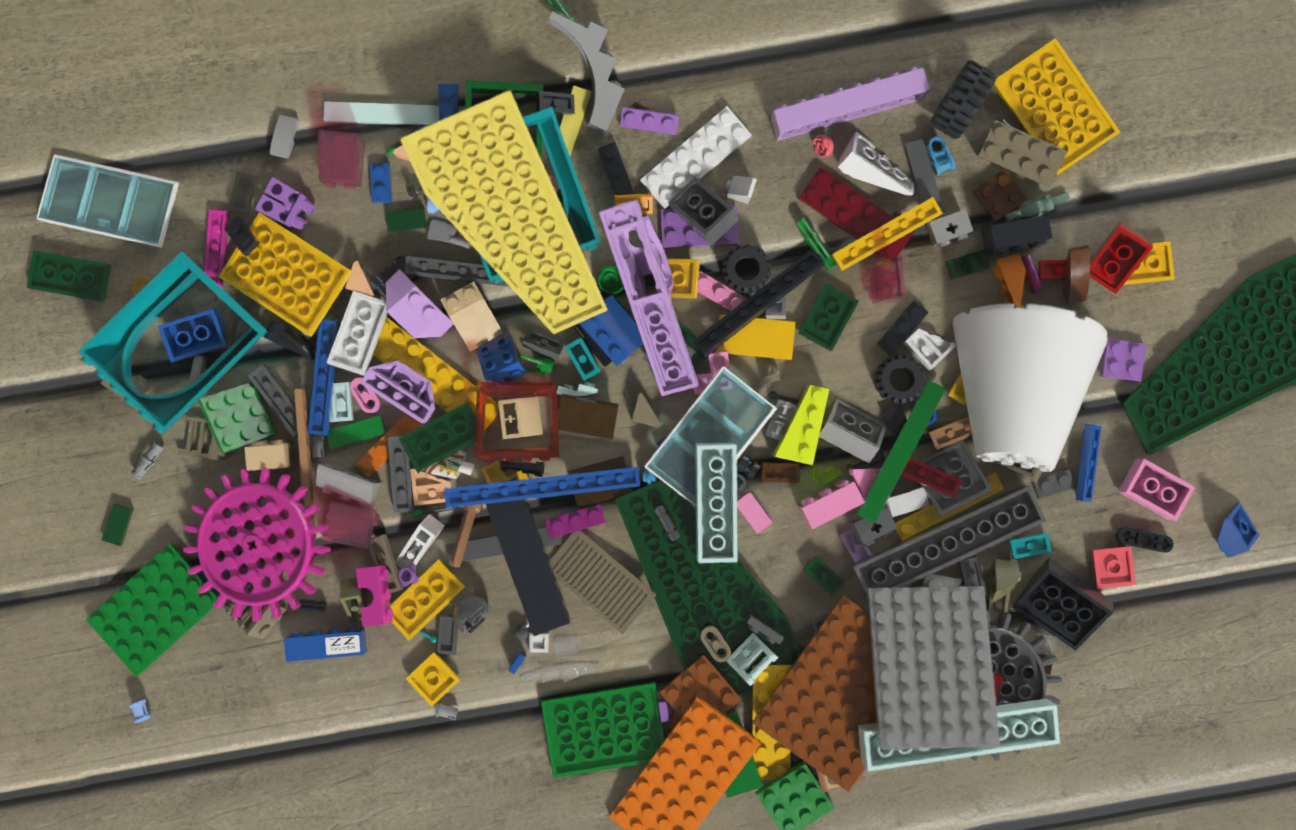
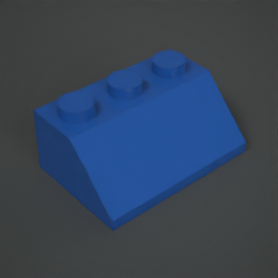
[579,294,644,366]
[158,307,227,363]

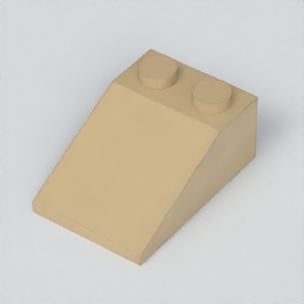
[440,282,504,352]

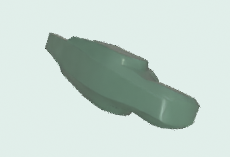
[1005,192,1070,222]

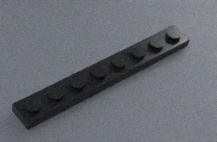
[692,249,825,357]

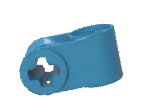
[925,137,955,176]

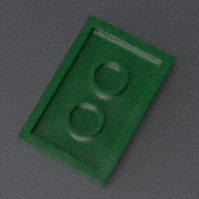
[797,283,859,352]

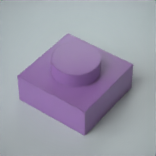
[658,698,672,722]

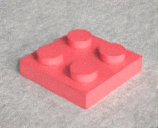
[1091,546,1136,589]

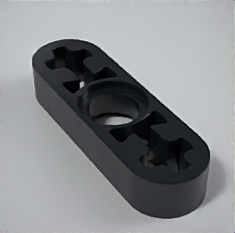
[1115,527,1174,553]

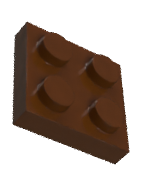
[973,169,1027,222]

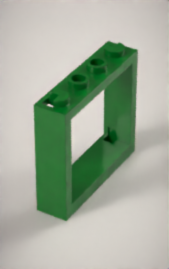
[465,80,543,157]

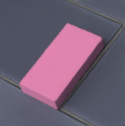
[737,492,773,534]

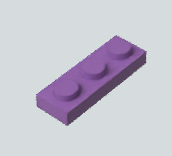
[620,106,679,135]

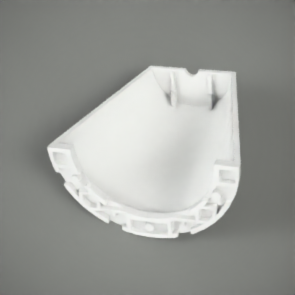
[952,304,1108,472]

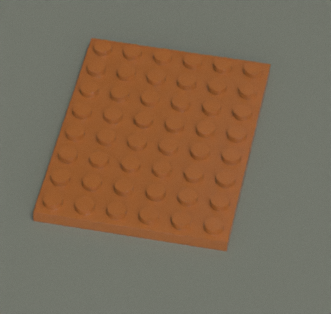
[752,595,877,792]

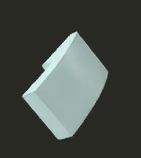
[557,382,598,397]

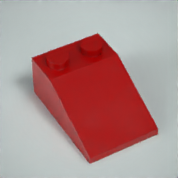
[1090,221,1153,294]

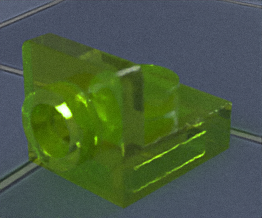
[811,466,843,485]

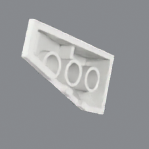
[838,131,915,196]

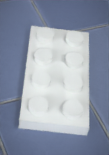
[327,291,388,376]

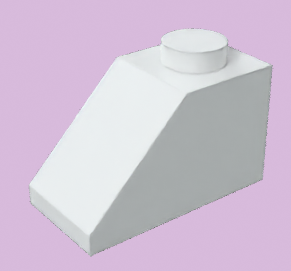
[725,176,757,204]

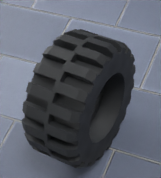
[930,60,997,139]

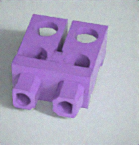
[255,177,316,230]

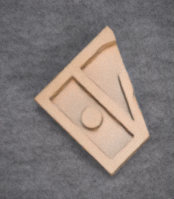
[410,469,452,506]

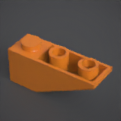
[993,253,1026,309]

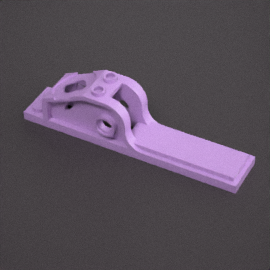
[599,199,699,396]

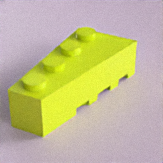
[772,385,829,465]

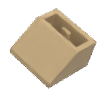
[498,397,543,439]
[244,439,294,471]

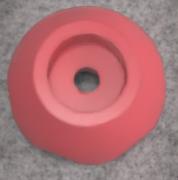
[813,134,834,158]

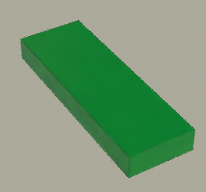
[327,415,387,450]

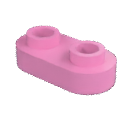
[350,378,381,413]

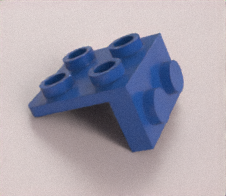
[477,334,528,389]

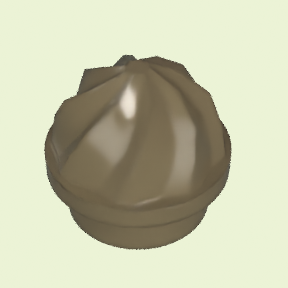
[762,365,781,384]

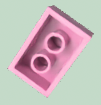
[1118,458,1195,521]
[798,479,865,529]

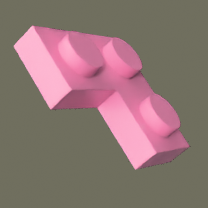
[694,350,733,395]

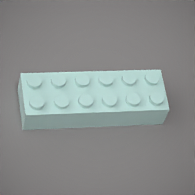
[695,443,737,563]

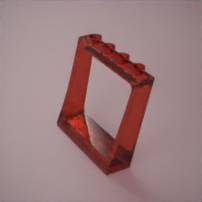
[474,382,559,462]

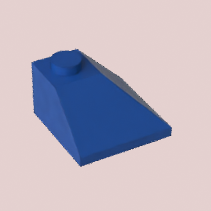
[1218,502,1260,558]

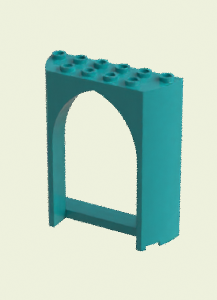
[479,107,600,284]
[78,251,268,434]

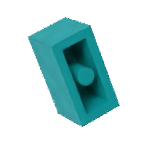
[565,338,601,381]

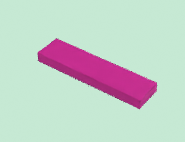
[203,209,230,287]

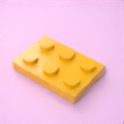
[1124,241,1175,285]

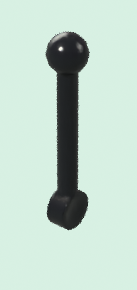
[769,391,799,403]

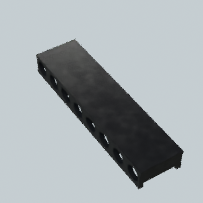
[485,477,571,636]

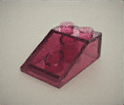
[866,256,906,304]

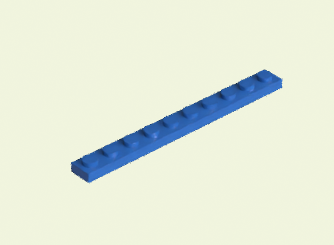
[444,467,640,508]

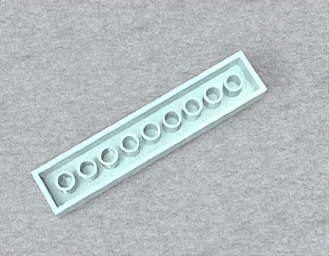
[858,699,1060,771]

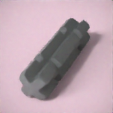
[654,505,680,541]

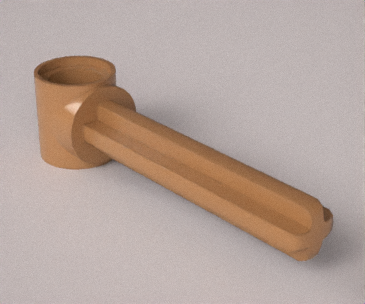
[449,504,483,568]

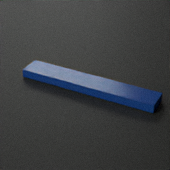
[308,319,340,436]

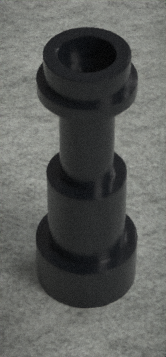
[500,459,545,477]

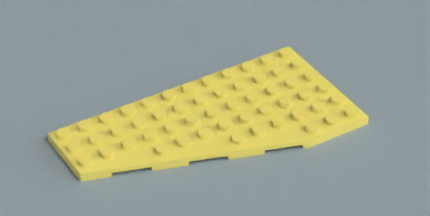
[401,91,607,334]

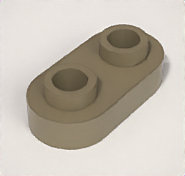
[700,626,731,662]

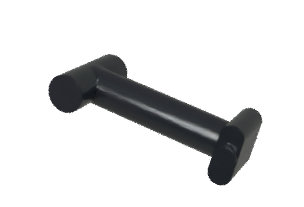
[846,448,885,477]

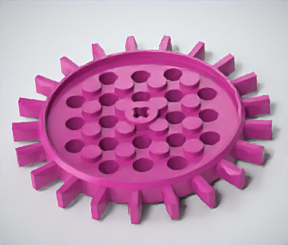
[183,469,330,621]

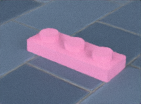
[698,271,747,312]

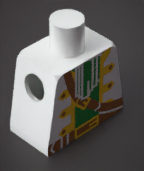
[425,450,475,479]

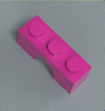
[356,564,393,627]

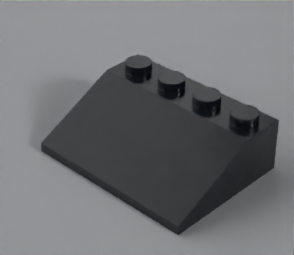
[1013,558,1113,651]

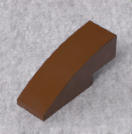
[1063,245,1090,304]

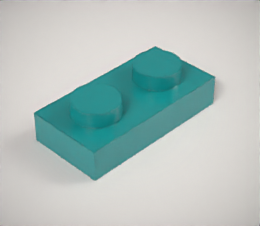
[1008,533,1051,559]

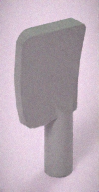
[427,220,471,248]

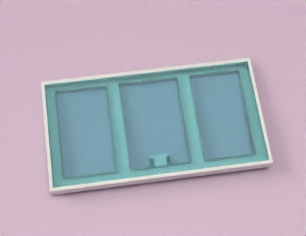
[36,154,179,248]
[644,366,777,507]

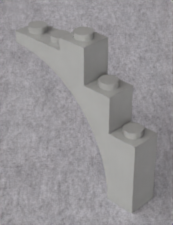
[547,11,625,134]

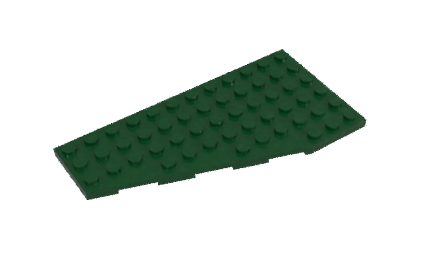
[1121,253,1296,455]
[615,480,801,697]

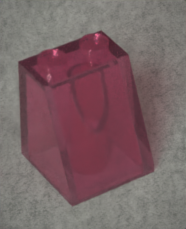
[318,130,365,189]
[320,498,379,549]

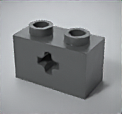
[848,507,897,546]

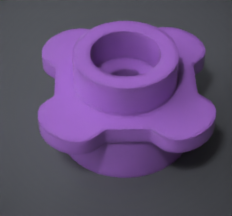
[398,565,419,587]

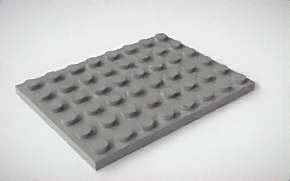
[867,586,1000,750]

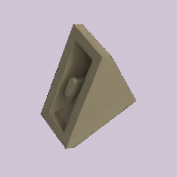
[632,393,662,428]

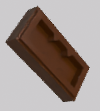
[761,462,800,483]

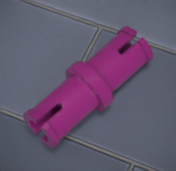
[1021,254,1044,294]

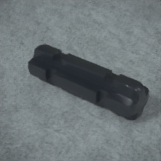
[288,598,327,612]

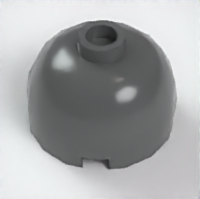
[453,595,491,635]

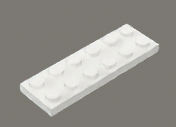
[640,106,752,209]

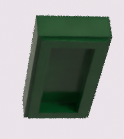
[386,208,427,232]
[102,504,134,546]

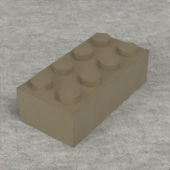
[978,120,1068,187]

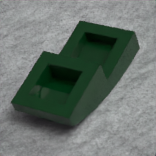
[945,250,991,280]

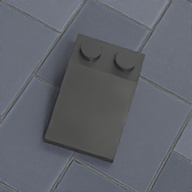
[668,177,739,246]

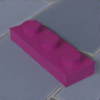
[544,504,605,539]

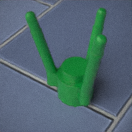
[520,340,555,376]

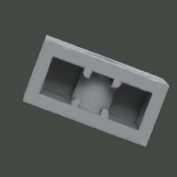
[926,209,973,247]

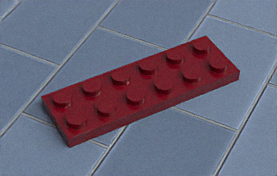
[798,167,914,264]

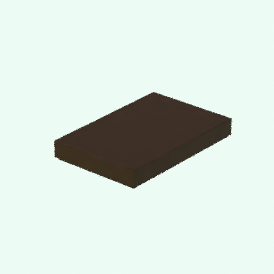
[557,394,619,439]
[568,456,633,508]

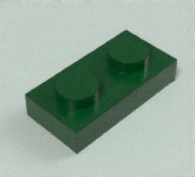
[803,555,844,596]

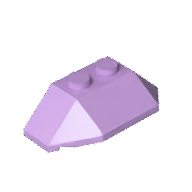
[386,269,453,338]
[360,361,435,425]

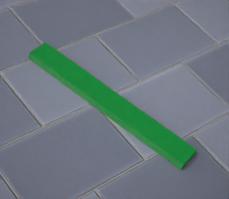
[857,380,946,524]

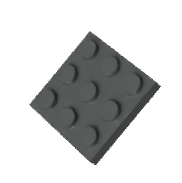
[920,440,992,517]

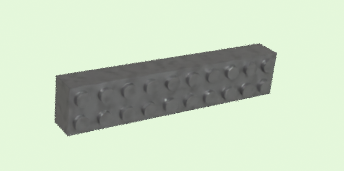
[850,485,1046,601]

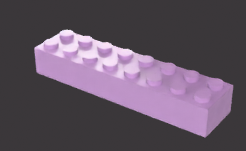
[770,67,930,141]

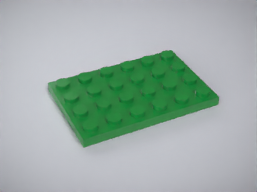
[86,543,219,677]
[541,682,665,778]

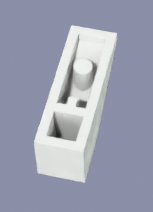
[395,514,445,568]

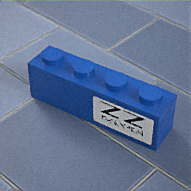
[284,626,367,662]

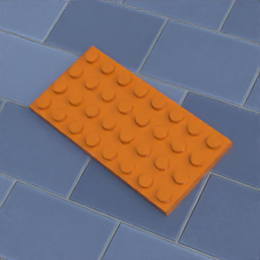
[609,696,761,830]

